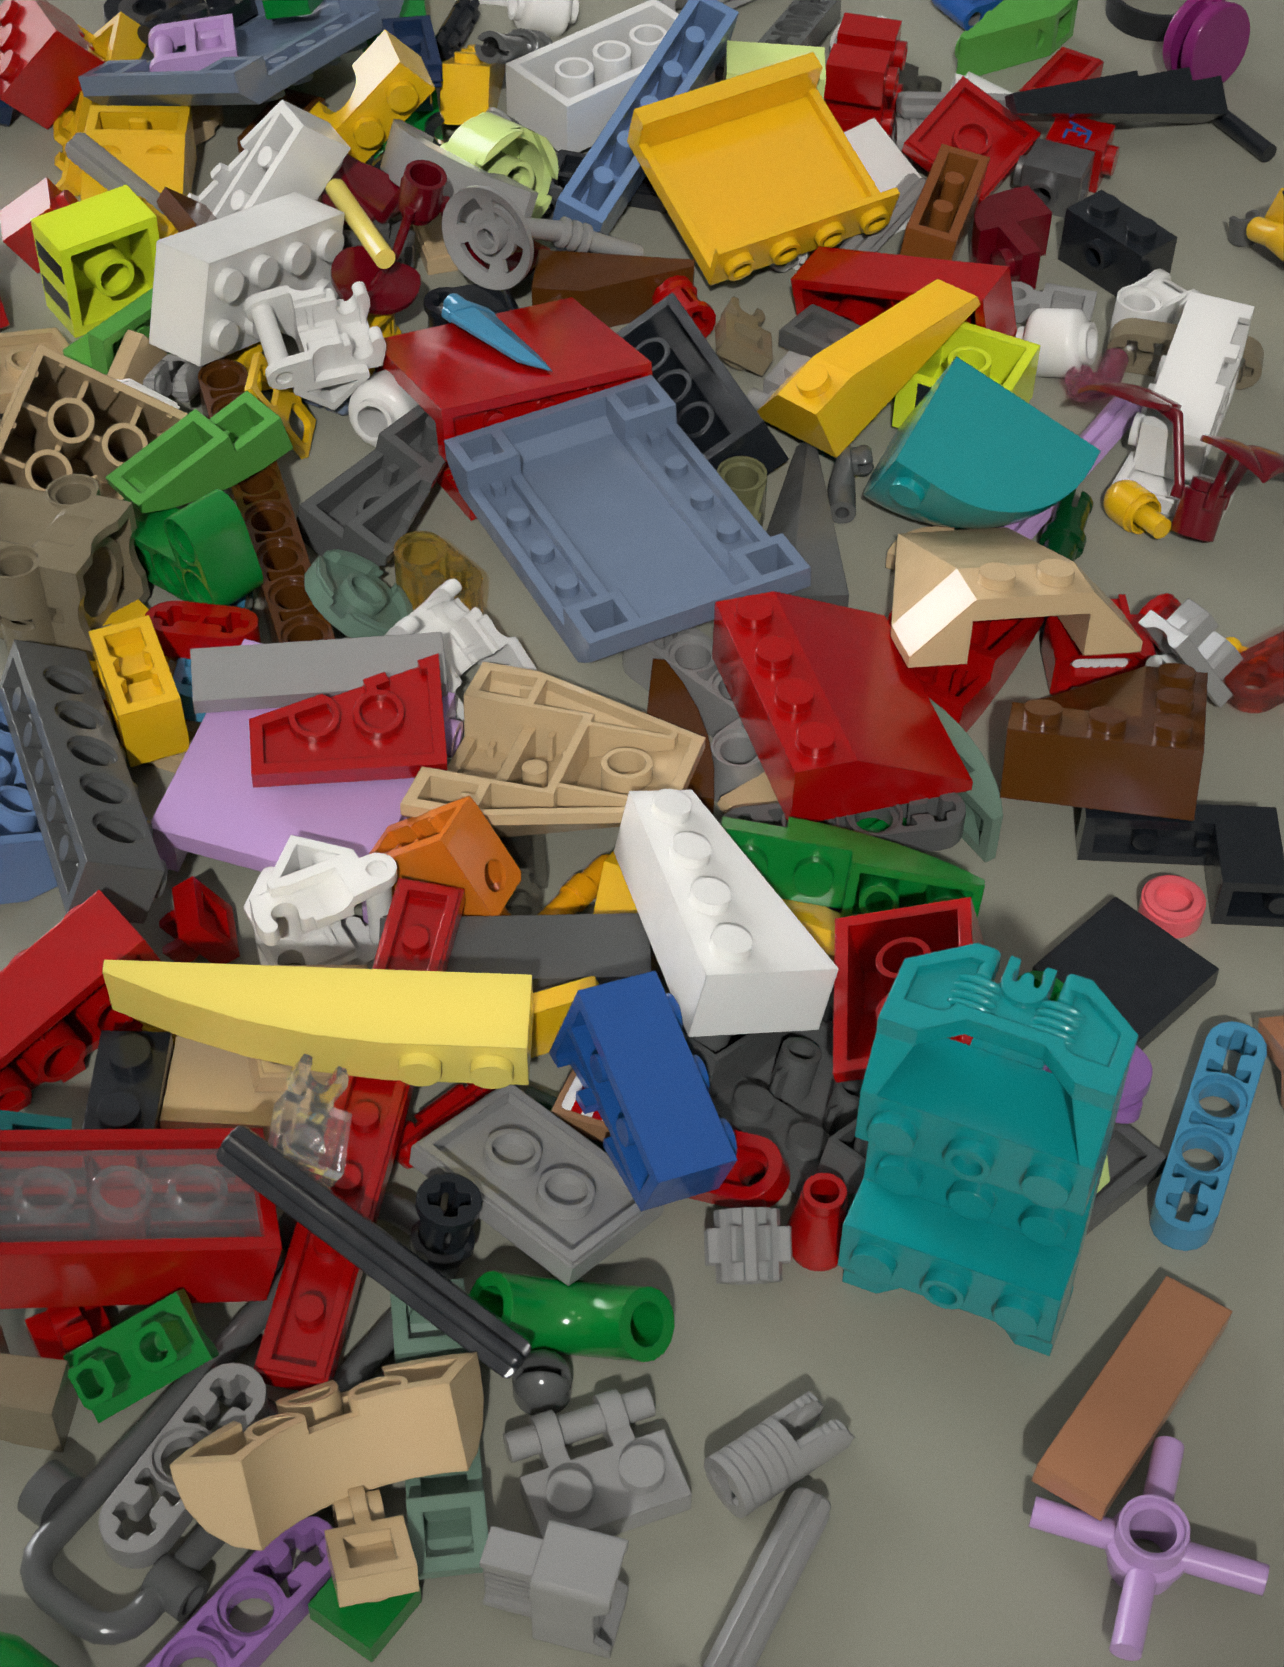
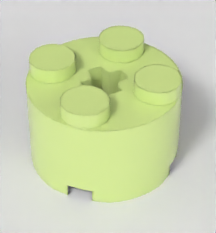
[440,112,559,218]

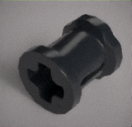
[409,1172,482,1270]

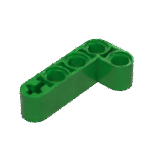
[124,489,264,606]

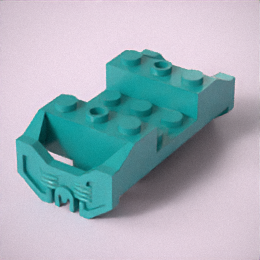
[838,943,1139,1356]

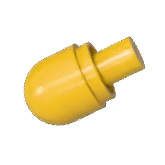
[1103,480,1172,539]

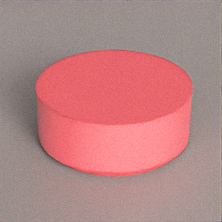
[1138,875,1206,939]

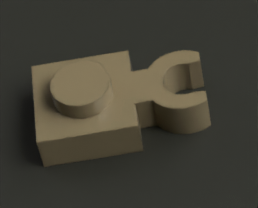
[715,296,773,376]

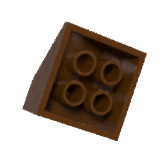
[1000,663,1208,821]

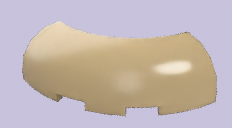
[169,1352,484,1551]

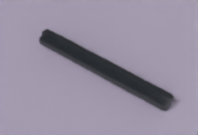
[216,1125,532,1379]

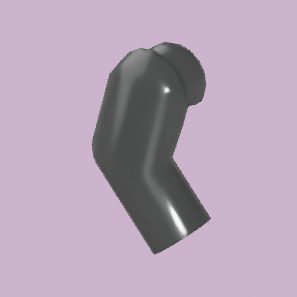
[827,444,874,524]

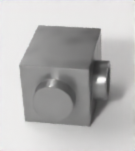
[1013,138,1095,218]

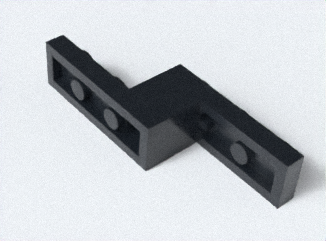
[1076,804,1284,927]

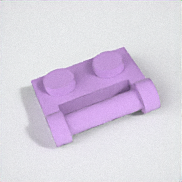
[148,14,238,72]

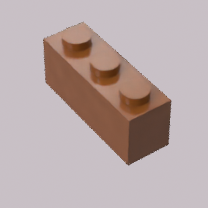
[900,144,990,261]

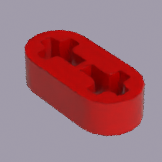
[145,601,261,659]

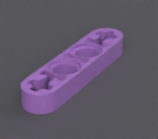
[145,1516,333,1667]

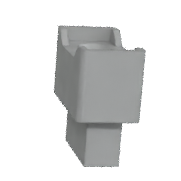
[480,1520,629,1659]

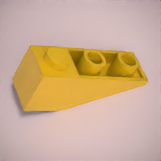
[440,44,506,125]

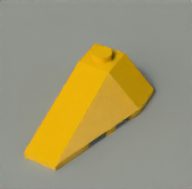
[757,279,980,458]

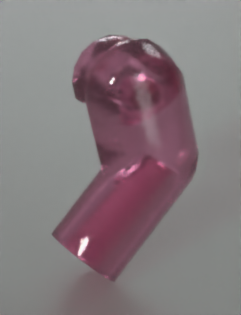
[1064,348,1129,403]

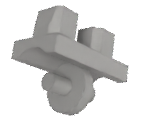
[1138,598,1243,708]

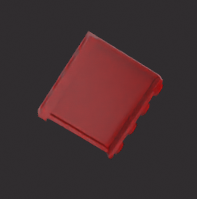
[375,297,652,463]

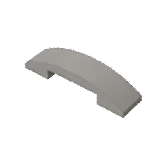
[380,119,538,224]

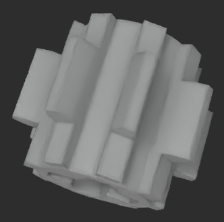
[704,1207,793,1285]

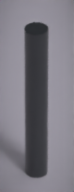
[1211,110,1277,162]

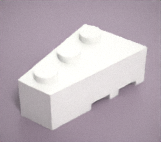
[1128,291,1255,484]

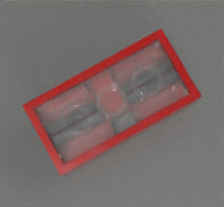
[0,1128,282,1309]

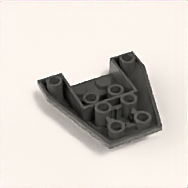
[682,985,868,1196]

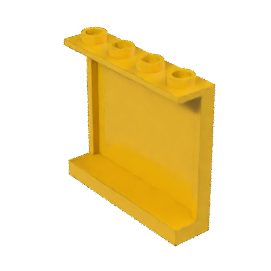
[627,52,900,285]

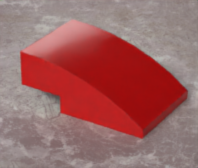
[888,611,1045,732]

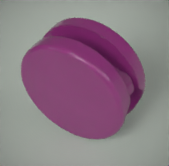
[1162,0,1250,83]

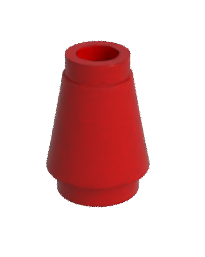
[786,1173,850,1272]

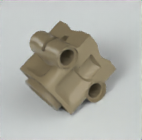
[0,474,150,662]

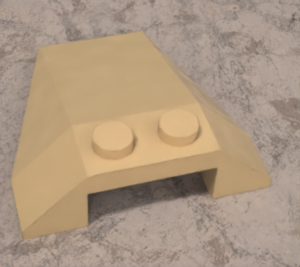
[890,527,1143,668]
[400,662,706,838]

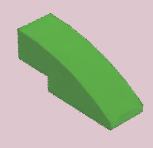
[105,391,293,514]

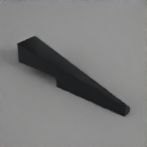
[1004,67,1229,124]

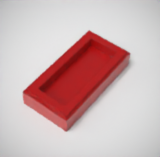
[1019,47,1104,92]

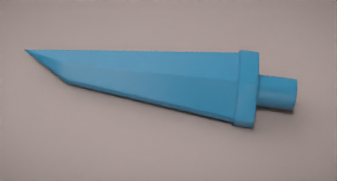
[441,293,552,371]

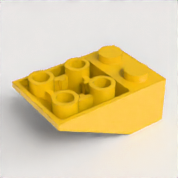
[80,105,197,201]

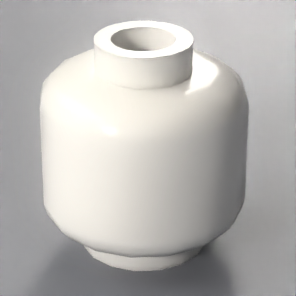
[507,0,579,37]
[1016,308,1098,378]
[348,369,419,448]

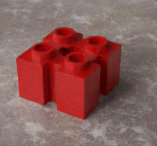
[824,12,908,138]

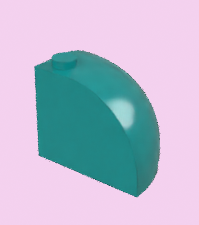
[863,356,1101,529]

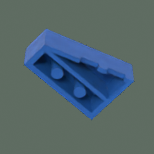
[549,970,737,1212]

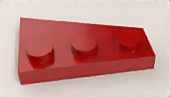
[249,653,447,788]

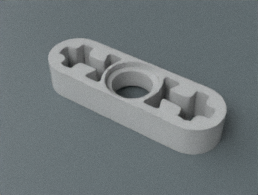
[99,1363,269,1569]

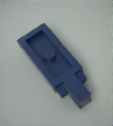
[382,15,443,112]

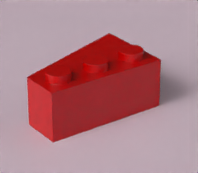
[0,0,105,130]

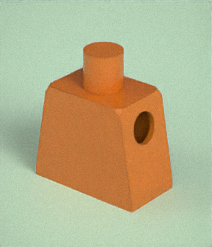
[369,796,521,916]

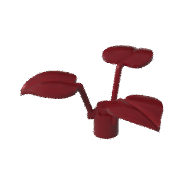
[321,153,550,315]
[1076,383,1284,542]

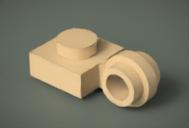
[324,1485,420,1608]

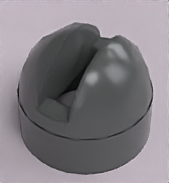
[512,1349,572,1415]

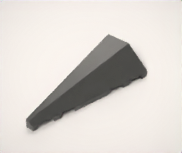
[296,405,447,566]
[766,441,849,607]

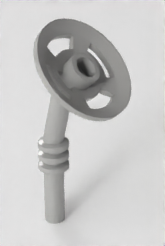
[442,185,644,290]

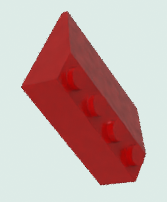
[712,591,973,822]

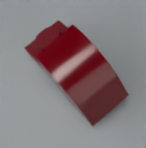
[969,185,1052,290]

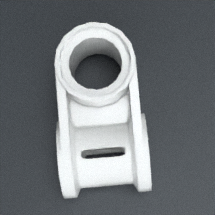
[1107,268,1203,350]

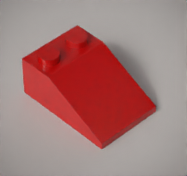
[833,897,985,1083]

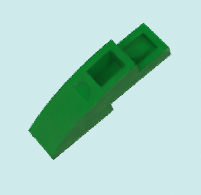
[721,816,985,918]

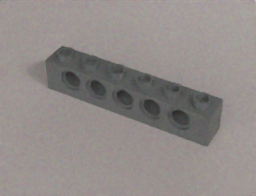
[0,639,167,924]

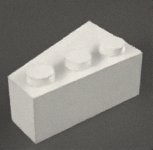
[187,100,351,219]

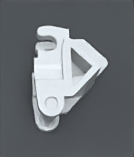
[243,281,386,411]
[384,579,537,741]
[243,835,398,969]

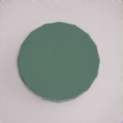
[304,549,414,638]

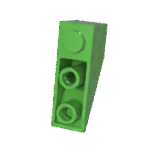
[955,0,1078,76]

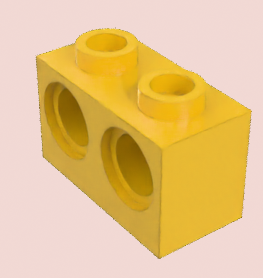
[88,615,190,767]

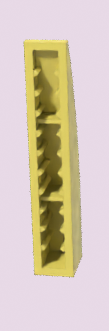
[102,959,534,1089]

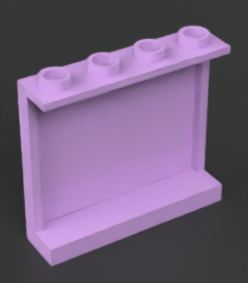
[151,639,463,924]

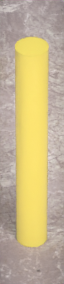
[326,179,396,269]

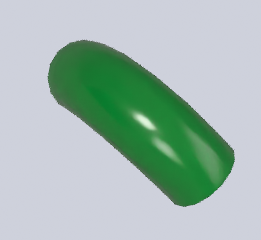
[469,1270,675,1362]

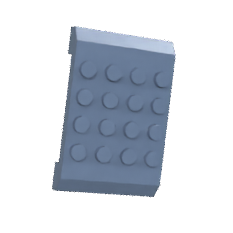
[78,0,404,106]
[444,375,811,663]

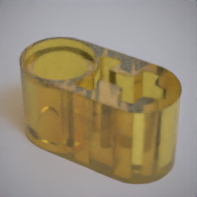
[393,531,484,615]

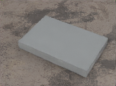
[409,1085,665,1287]

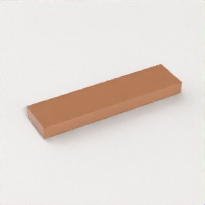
[1032,1276,1233,1521]

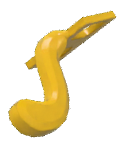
[224,342,316,460]

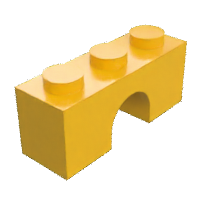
[309,30,435,163]

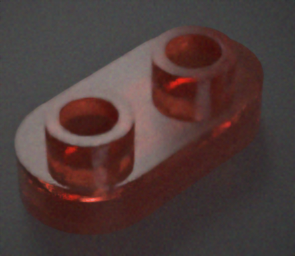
[1223,631,1284,713]

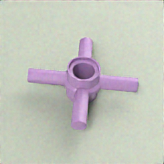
[1029,1436,1270,1661]

